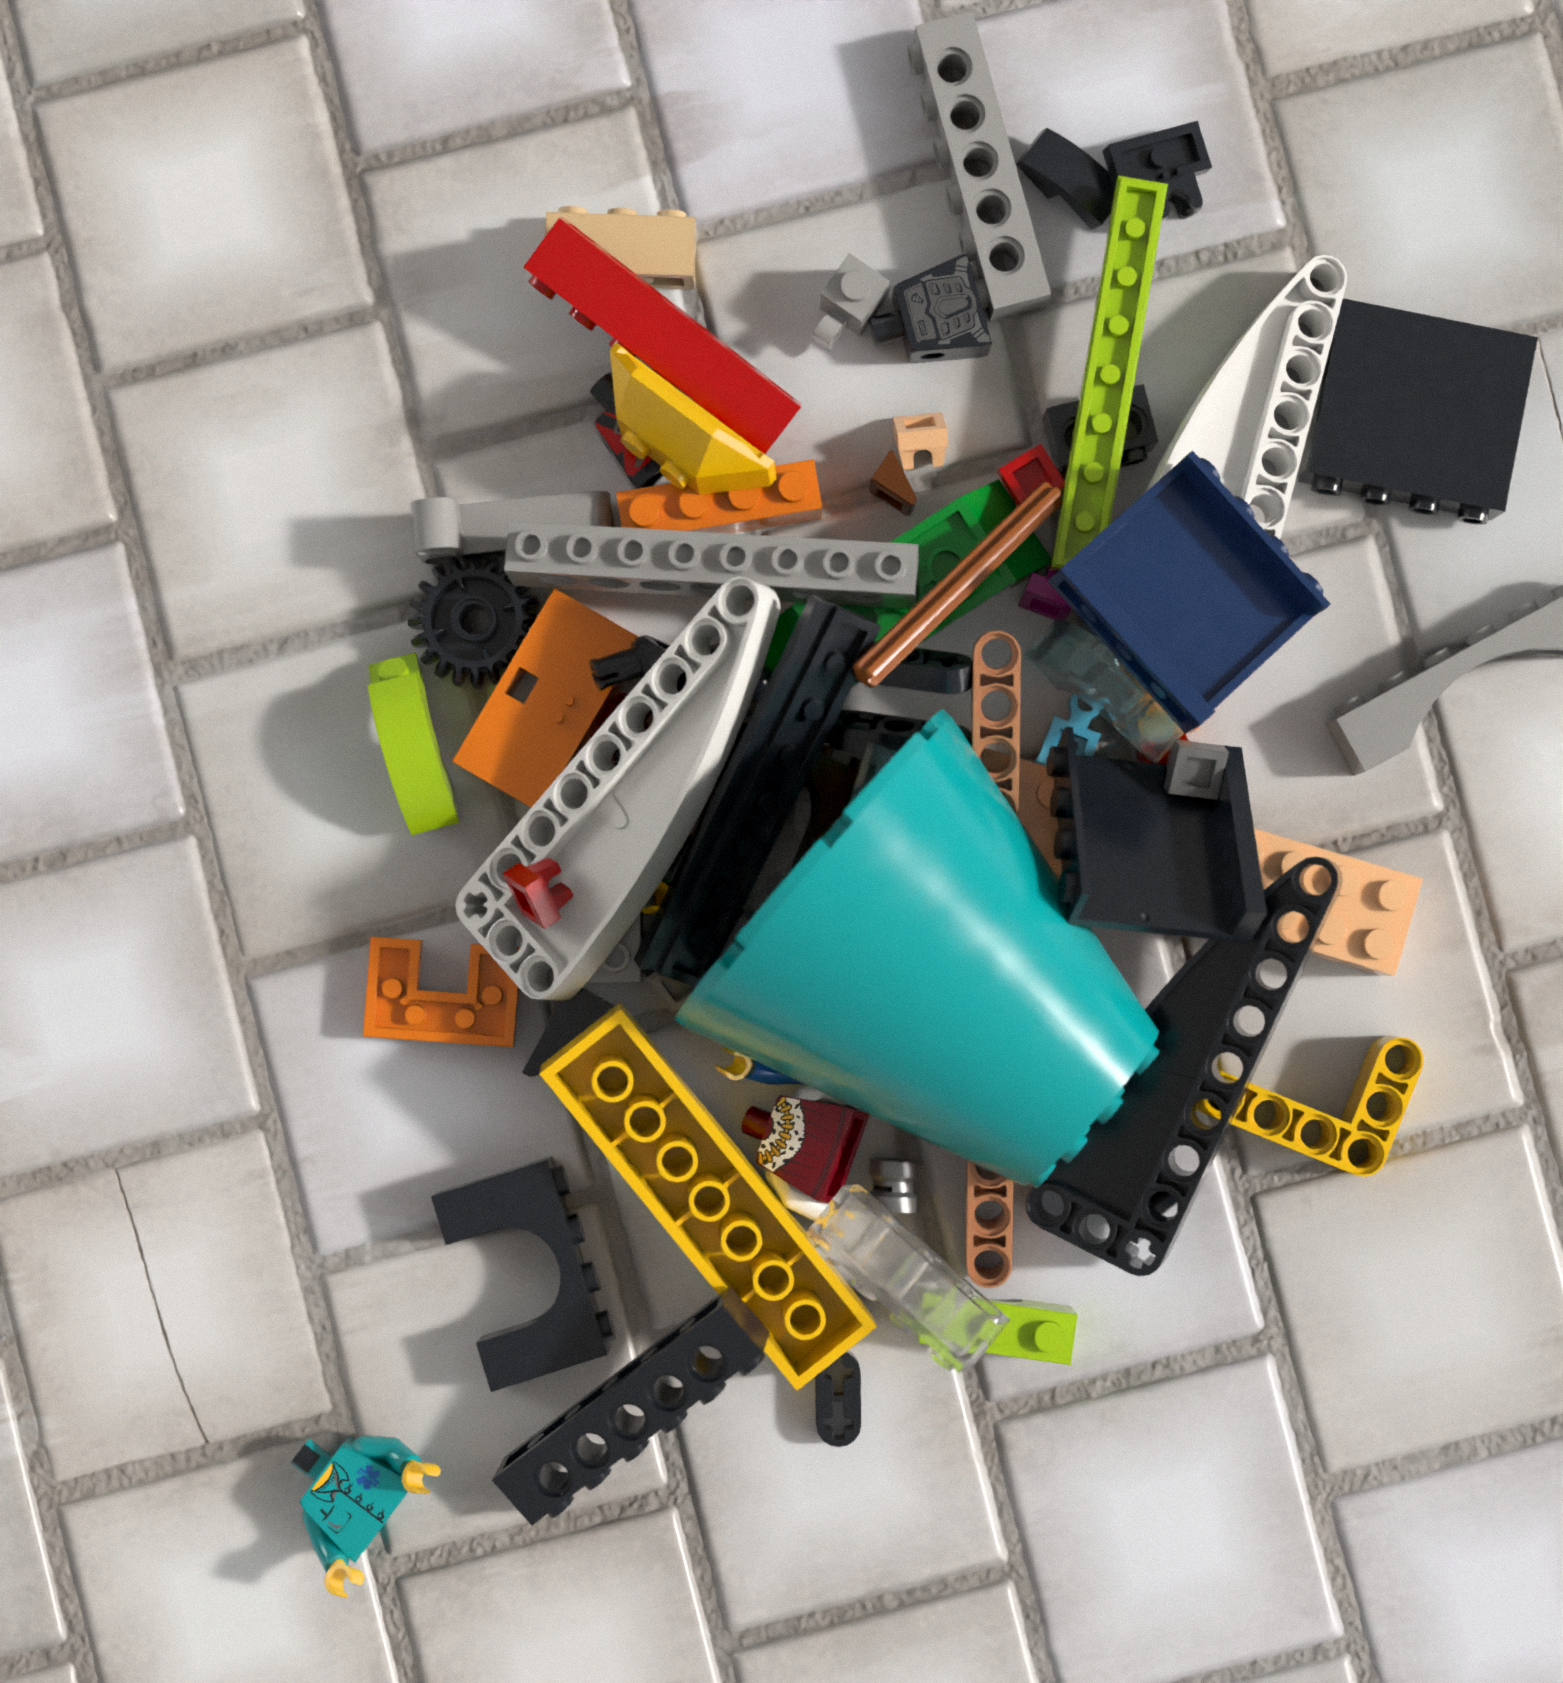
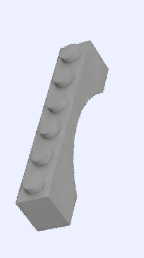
[1326,584,1563,776]

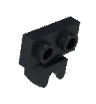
[1102,121,1213,220]

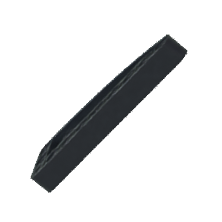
[1025,856,1343,1276]

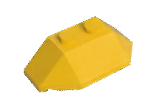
[610,343,776,495]

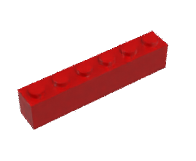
[523,217,801,454]

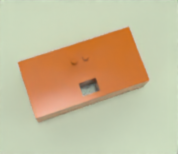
[452,588,638,808]

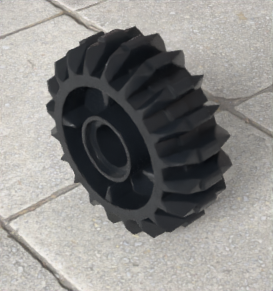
[408,554,541,689]

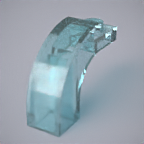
[1023,619,1184,763]

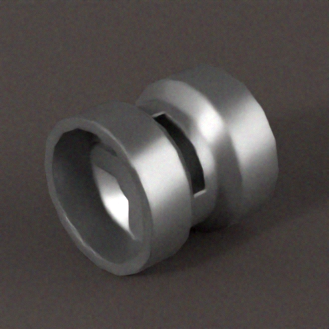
[867,1158,920,1213]

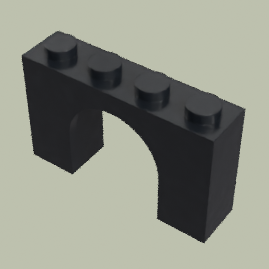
[431,1156,616,1392]

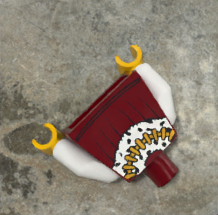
[741,1085,870,1237]

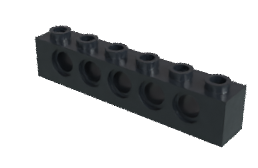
[492,1286,770,1526]

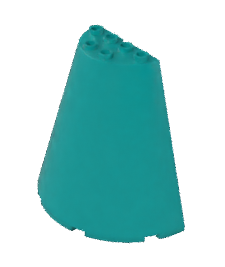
[675,709,1159,1188]

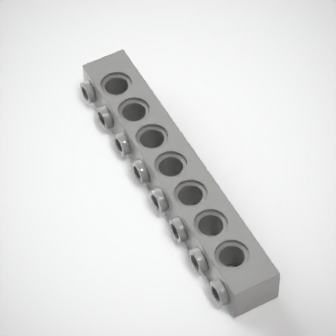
[504,521,919,609]

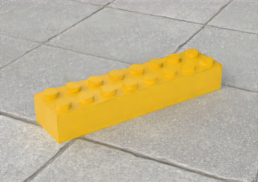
[539,1002,877,1391]

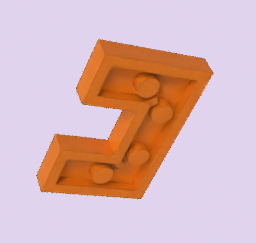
[363,936,521,1047]

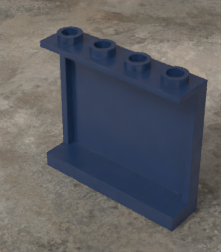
[1048,450,1331,734]

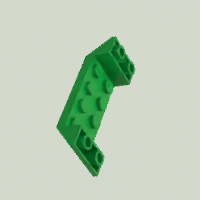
[765,479,1052,689]

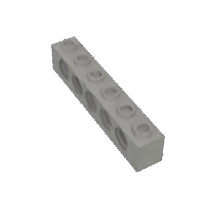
[907,11,1051,322]

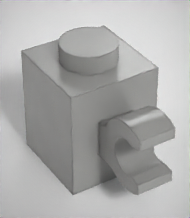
[812,253,890,351]

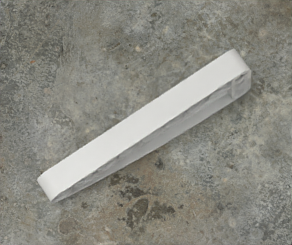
[1099,255,1347,647]
[455,577,780,1001]

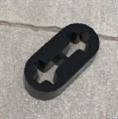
[815,1350,861,1447]

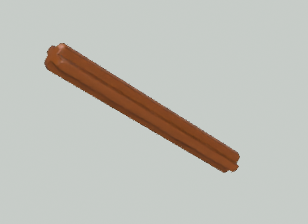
[853,482,1062,688]

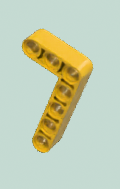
[1196,1036,1424,1177]

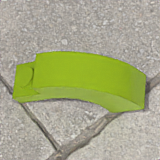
[367,652,460,836]

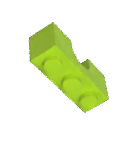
[916,1285,1078,1365]

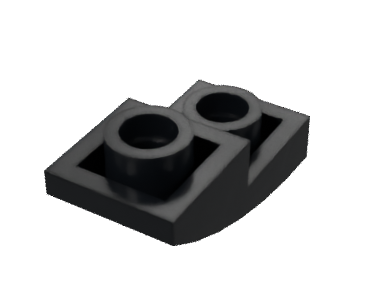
[1016,128,1115,230]

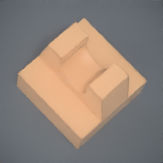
[893,412,948,470]

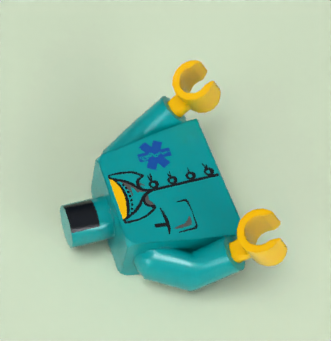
[291,1435,440,1598]

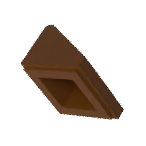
[869,450,917,516]

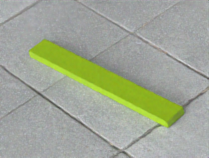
[1050,176,1168,571]

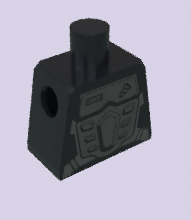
[869,253,992,364]

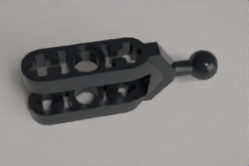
[751,642,973,758]

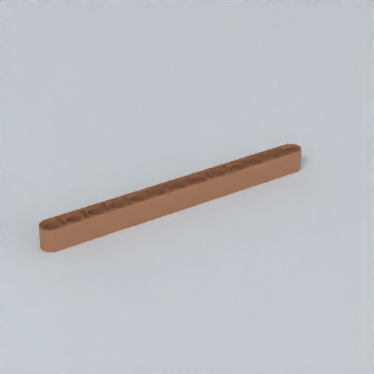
[964,629,1021,1288]

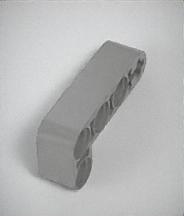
[410,491,613,564]

